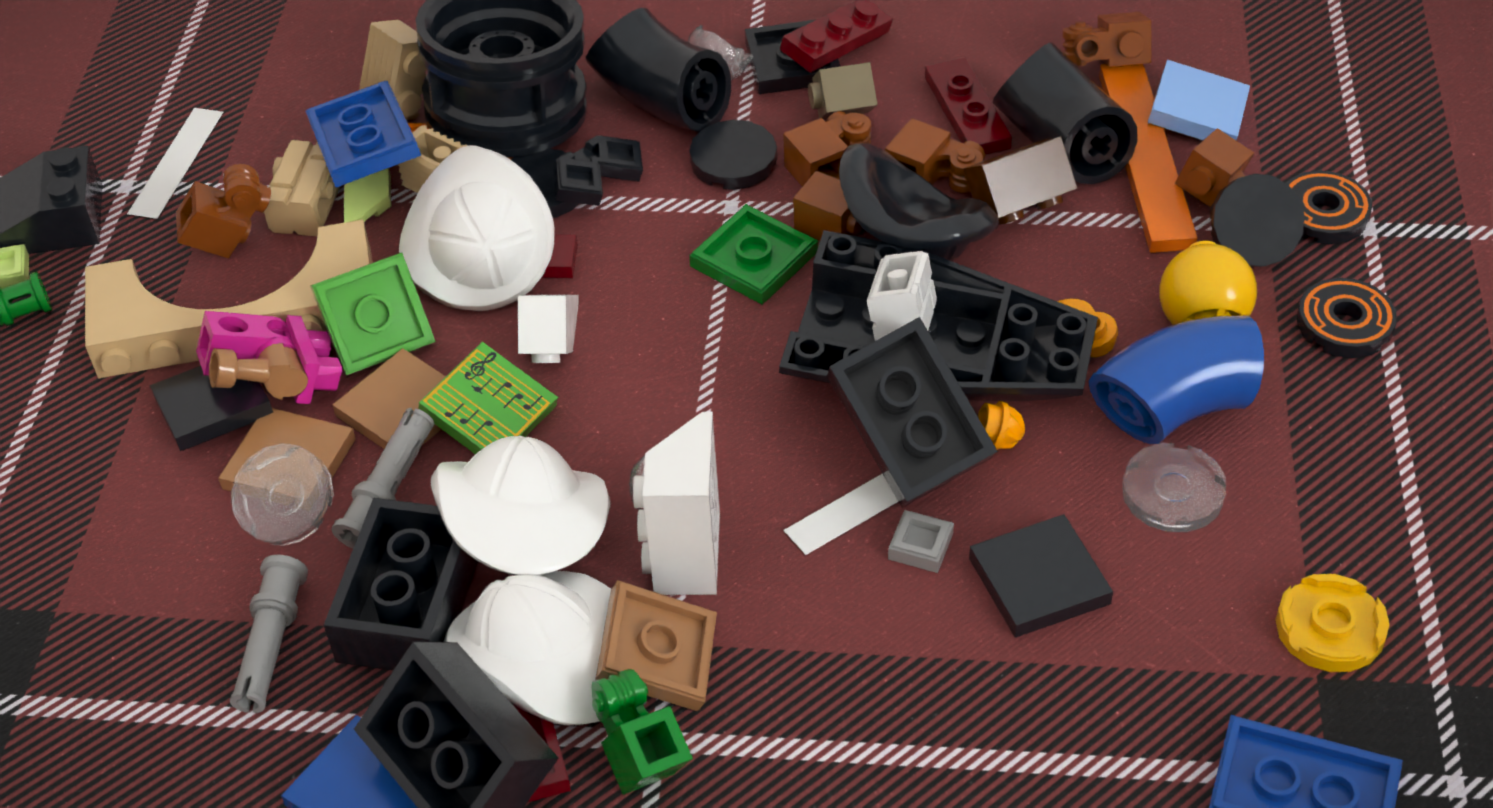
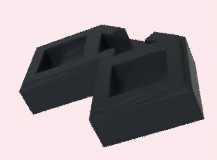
[553,135,643,206]

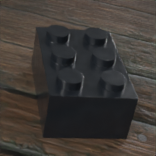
[827,317,998,508]
[324,498,478,671]
[354,642,559,808]

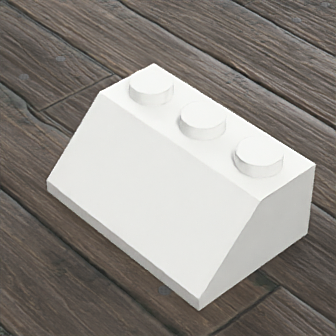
[633,412,720,595]

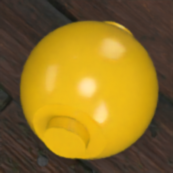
[1159,241,1257,325]

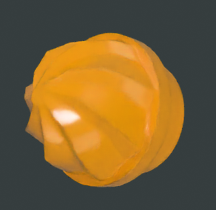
[978,401,1025,450]

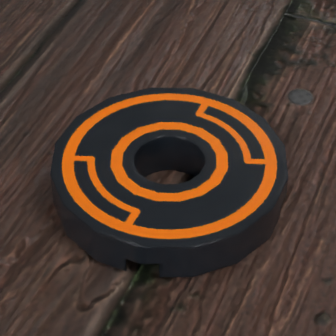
[1287,170,1373,245]
[1297,278,1396,358]

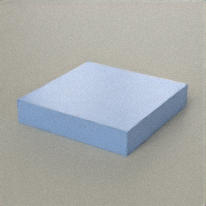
[1147,59,1250,140]

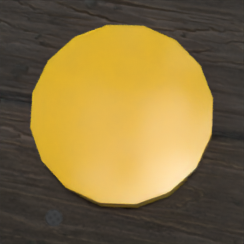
[1275,574,1390,672]

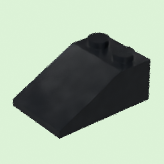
[0,146,102,254]

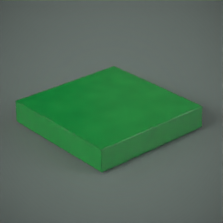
[689,204,818,305]

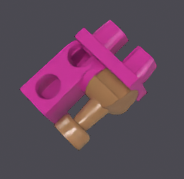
[196,311,342,404]

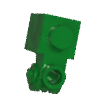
[591,668,693,795]

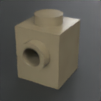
[808,62,878,119]

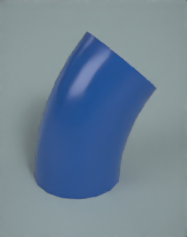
[1088,315,1264,444]

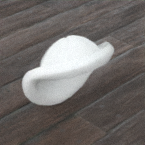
[399,145,555,311]
[431,436,611,575]
[444,571,611,726]

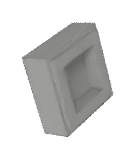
[888,510,954,573]

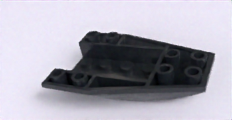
[779,230,1098,401]

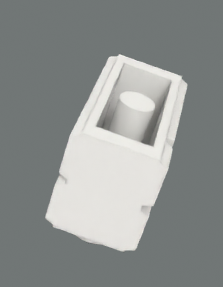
[867,251,937,341]

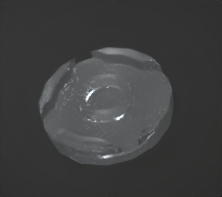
[231,443,334,546]
[1122,443,1226,532]

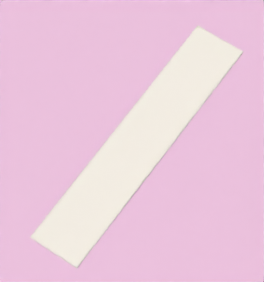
[127,108,223,219]
[783,474,898,555]

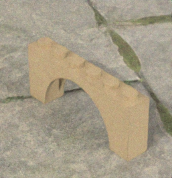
[85,220,373,378]

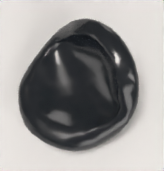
[839,143,999,261]

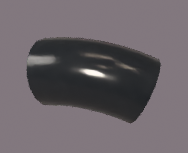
[585,7,732,132]
[992,42,1138,185]

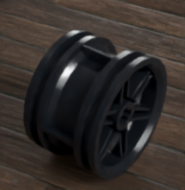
[415,0,587,157]

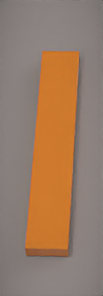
[1099,64,1198,253]

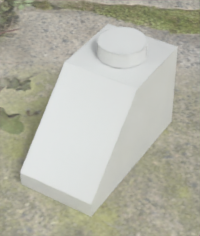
[518,295,579,363]

